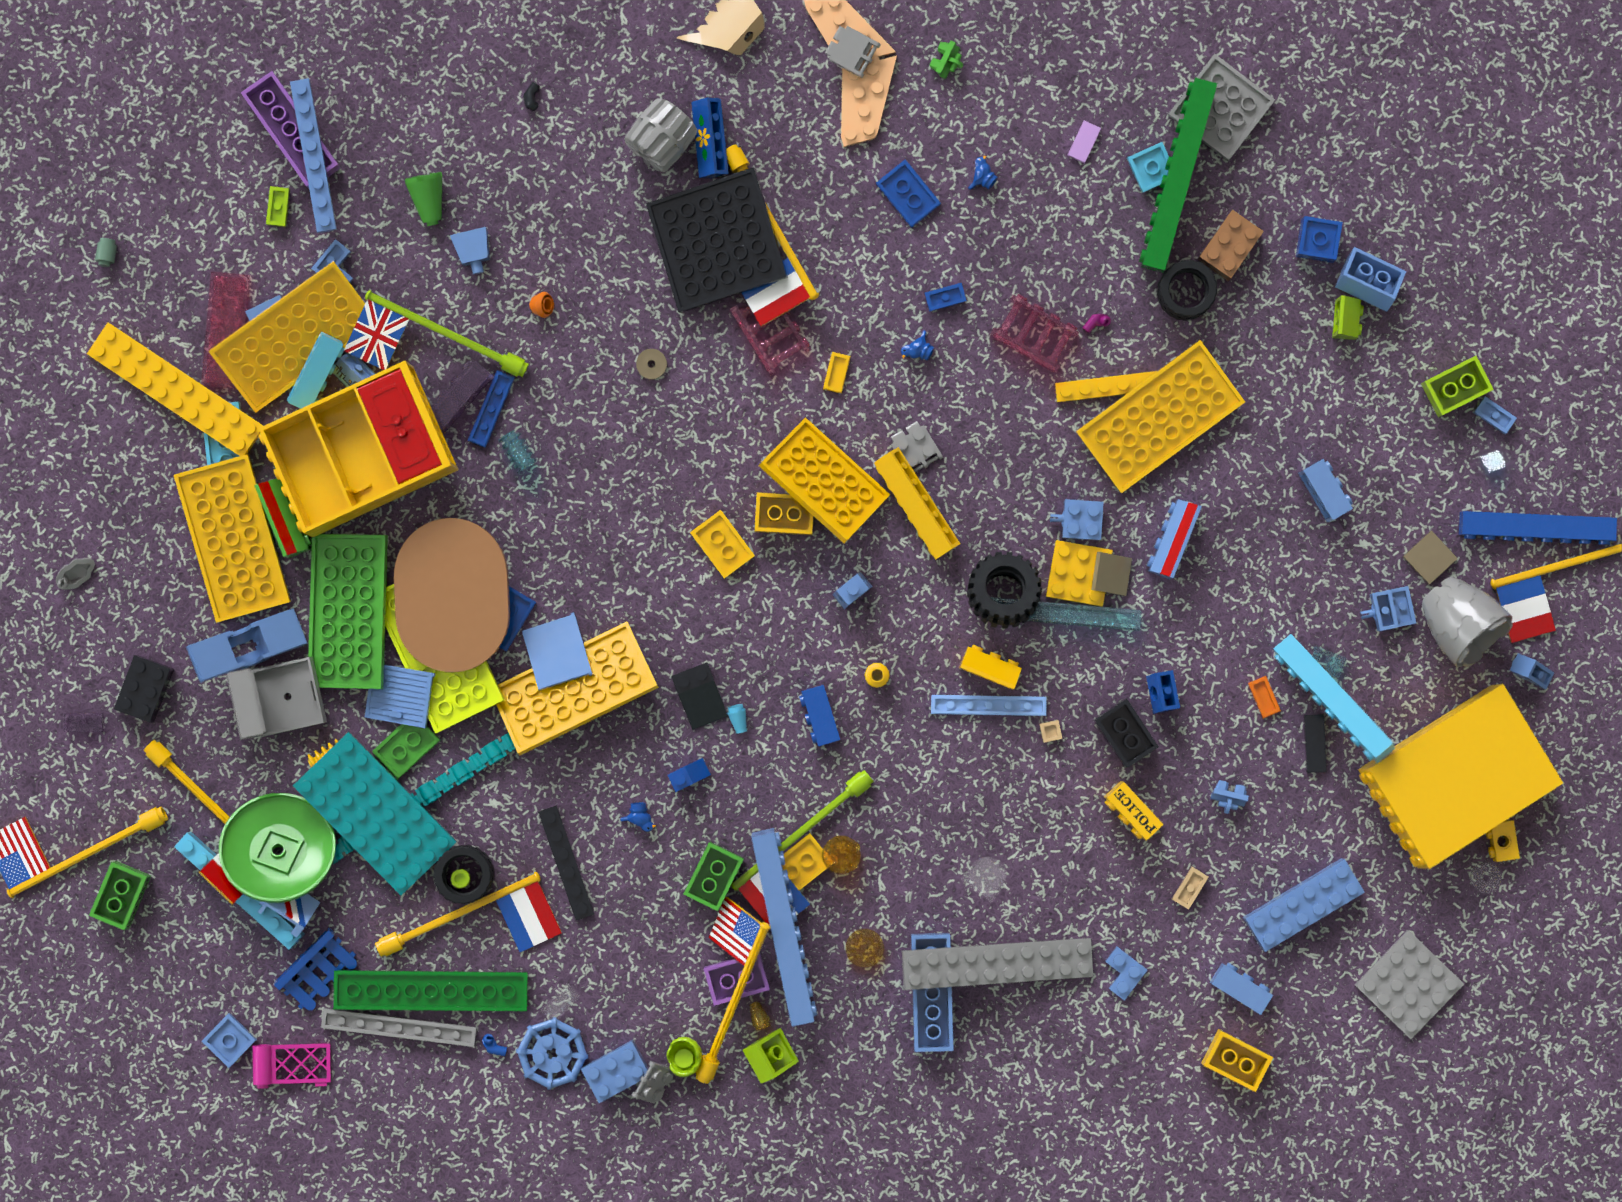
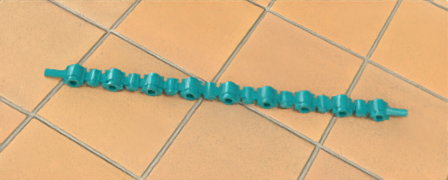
[332,733,516,865]

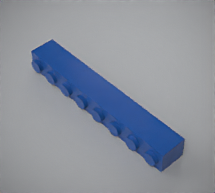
[1459,511,1617,545]

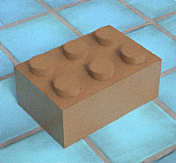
[1197,210,1264,281]

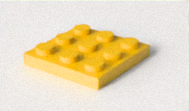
[1046,540,1113,607]

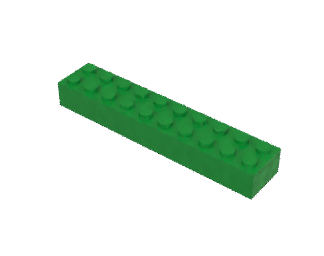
[1139,77,1218,273]

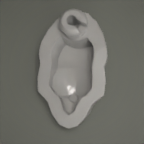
[56,557,95,589]

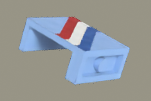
[258,894,320,938]

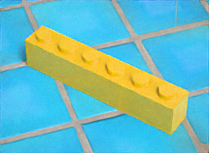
[874,447,960,560]

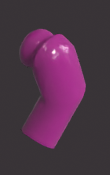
[1082,314,1111,333]

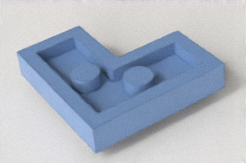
[311,239,354,283]
[1105,946,1147,1001]

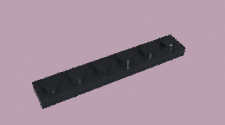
[538,805,594,921]

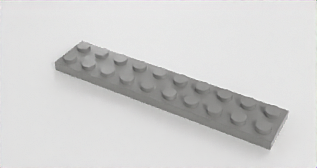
[902,938,1093,990]

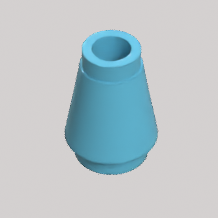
[727,704,747,734]

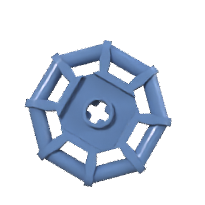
[516,1017,588,1090]

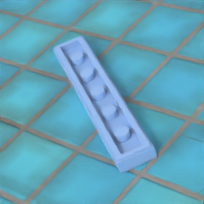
[931,695,1047,716]

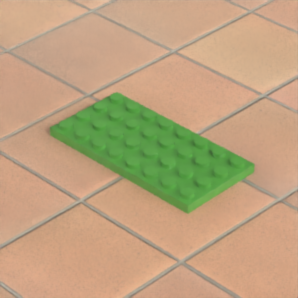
[308,534,388,689]

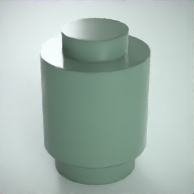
[95,238,117,267]

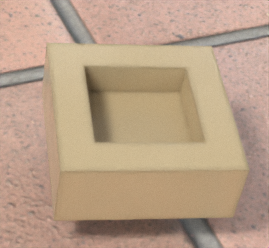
[1039,720,1062,743]

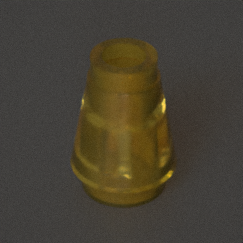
[749,1001,771,1031]

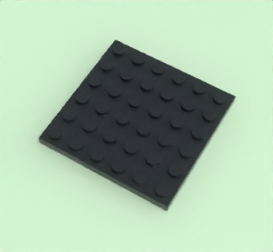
[646,167,788,313]

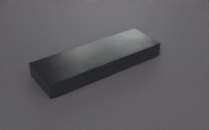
[1304,714,1326,773]

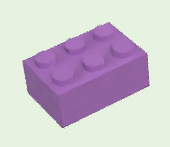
[703,951,770,1006]

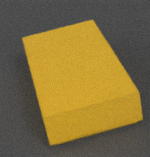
[823,352,851,394]

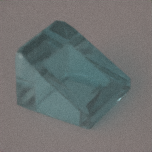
[1480,450,1507,475]

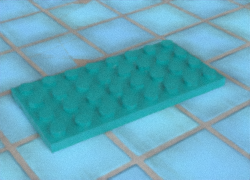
[293,732,457,895]

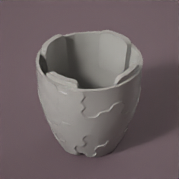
[1422,577,1513,667]

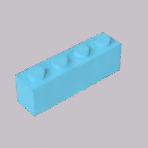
[287,331,344,409]

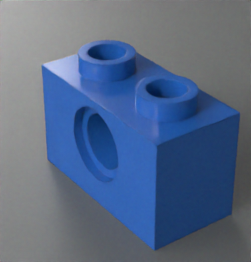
[1146,670,1180,714]

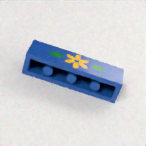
[691,97,729,178]

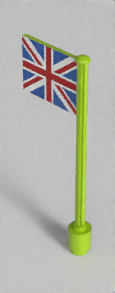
[344,290,529,377]

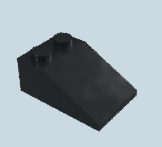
[671,662,728,730]

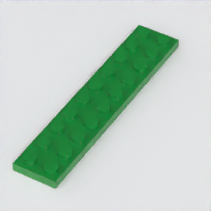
[333,970,528,1011]

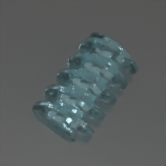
[498,430,537,473]

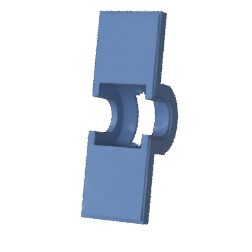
[186,608,308,683]

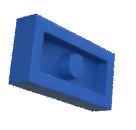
[924,283,966,312]

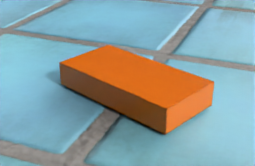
[1248,676,1281,719]

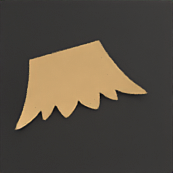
[676,0,765,55]

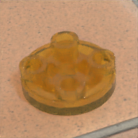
[822,835,861,875]
[845,928,884,967]

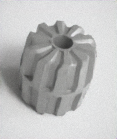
[624,98,698,172]

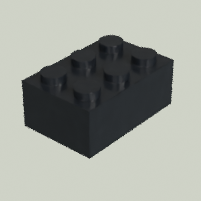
[114,655,174,723]
[1093,699,1159,768]

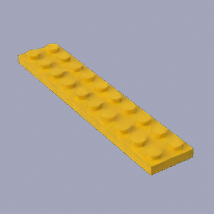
[87,322,263,456]

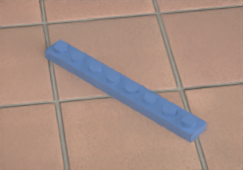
[290,78,337,233]

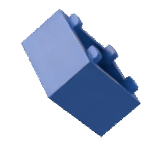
[1295,216,1343,263]

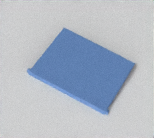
[522,612,592,690]
[365,664,435,728]

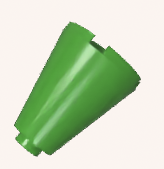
[404,172,443,226]

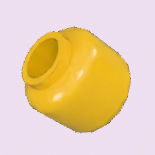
[865,663,890,688]

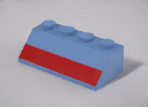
[1147,499,1202,580]

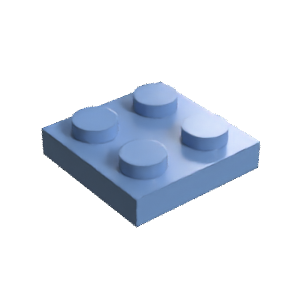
[201,1013,257,1068]

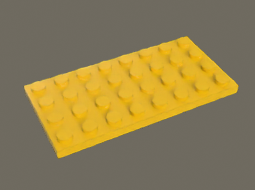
[209,261,365,413]
[1076,340,1245,493]
[174,454,291,623]
[496,622,659,756]

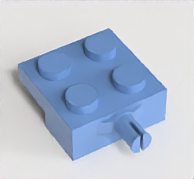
[1050,499,1104,540]
[1360,586,1416,631]

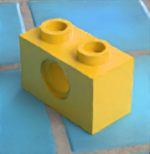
[1486,820,1520,862]

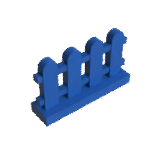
[274,927,357,1010]

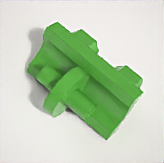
[929,40,964,79]

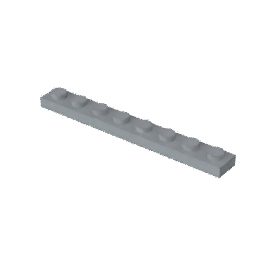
[321,1008,477,1047]

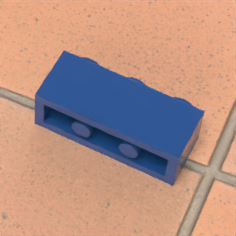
[799,685,840,747]

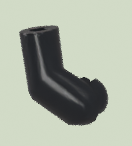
[523,82,540,111]

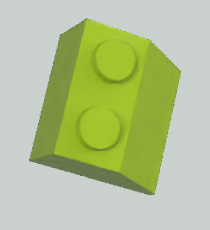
[1332,295,1364,340]
[743,1028,799,1084]

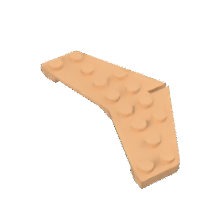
[804,0,897,147]

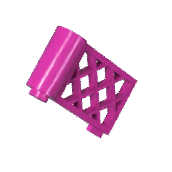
[252,1043,331,1089]

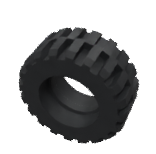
[967,552,1042,629]

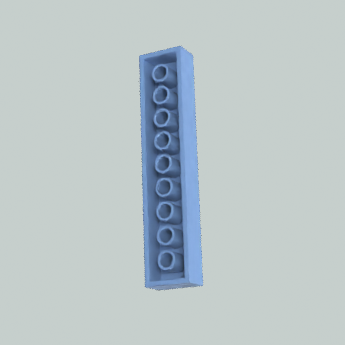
[751,828,817,1026]

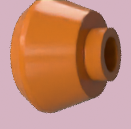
[529,292,554,318]

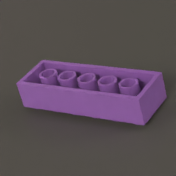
[241,71,341,189]

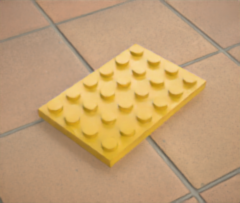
[759,417,890,544]

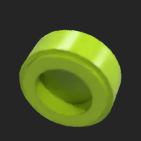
[451,869,471,889]

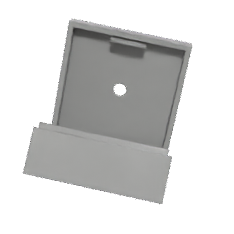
[226,657,327,741]

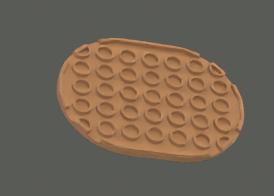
[394,518,510,672]

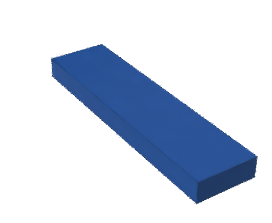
[468,370,515,448]

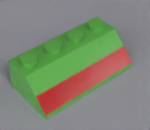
[254,479,312,558]

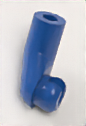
[482,1034,507,1057]

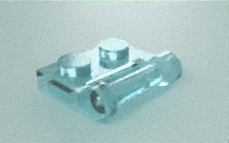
[1312,645,1347,682]

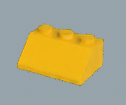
[959,645,1022,690]

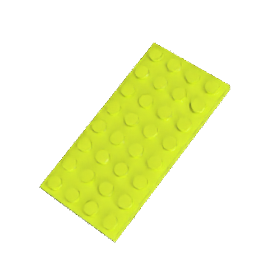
[385,584,505,734]

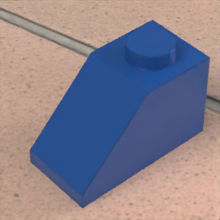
[668,758,711,792]

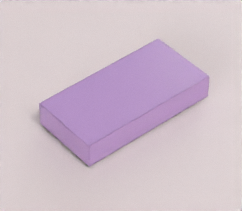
[1067,120,1101,164]

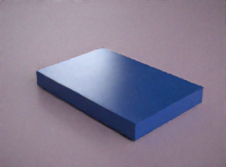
[876,159,941,228]
[500,586,537,652]

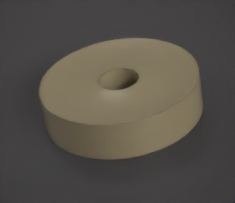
[636,349,667,380]

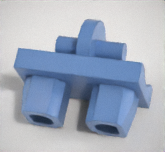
[1210,780,1249,814]

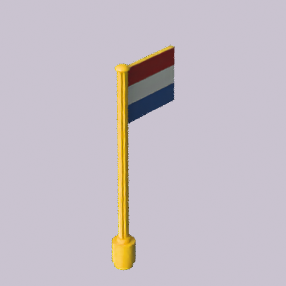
[726,144,819,327]
[375,872,562,957]

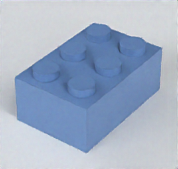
[1335,247,1406,312]
[1298,459,1353,522]
[581,1040,648,1103]

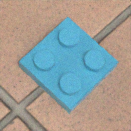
[1127,142,1169,193]

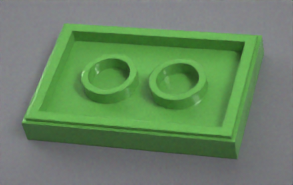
[372,724,441,779]

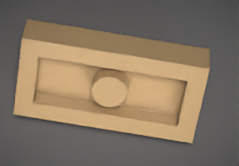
[1172,866,1208,910]

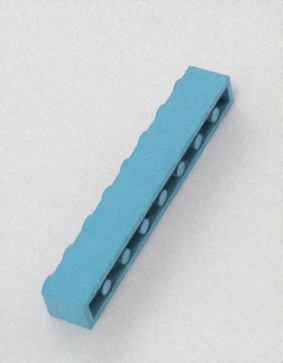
[1274,634,1395,764]
[174,832,305,950]

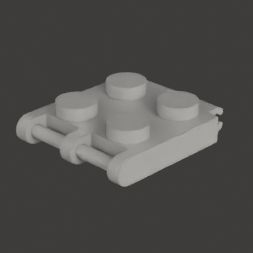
[825,26,881,78]
[891,421,943,472]
[632,1061,674,1104]

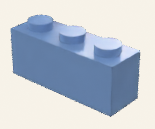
[1210,963,1273,1015]

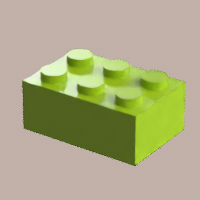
[1421,356,1494,417]

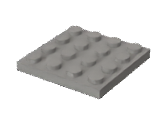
[1168,54,1275,161]
[1355,930,1464,1039]

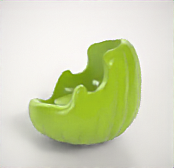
[666,1037,703,1077]

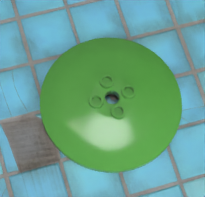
[219,793,336,903]

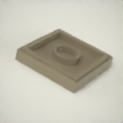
[1403,530,1458,585]
[1091,552,1132,596]

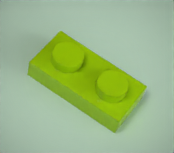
[266,186,290,227]

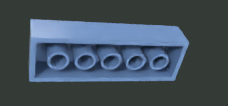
[1243,858,1365,952]
[911,933,953,1052]

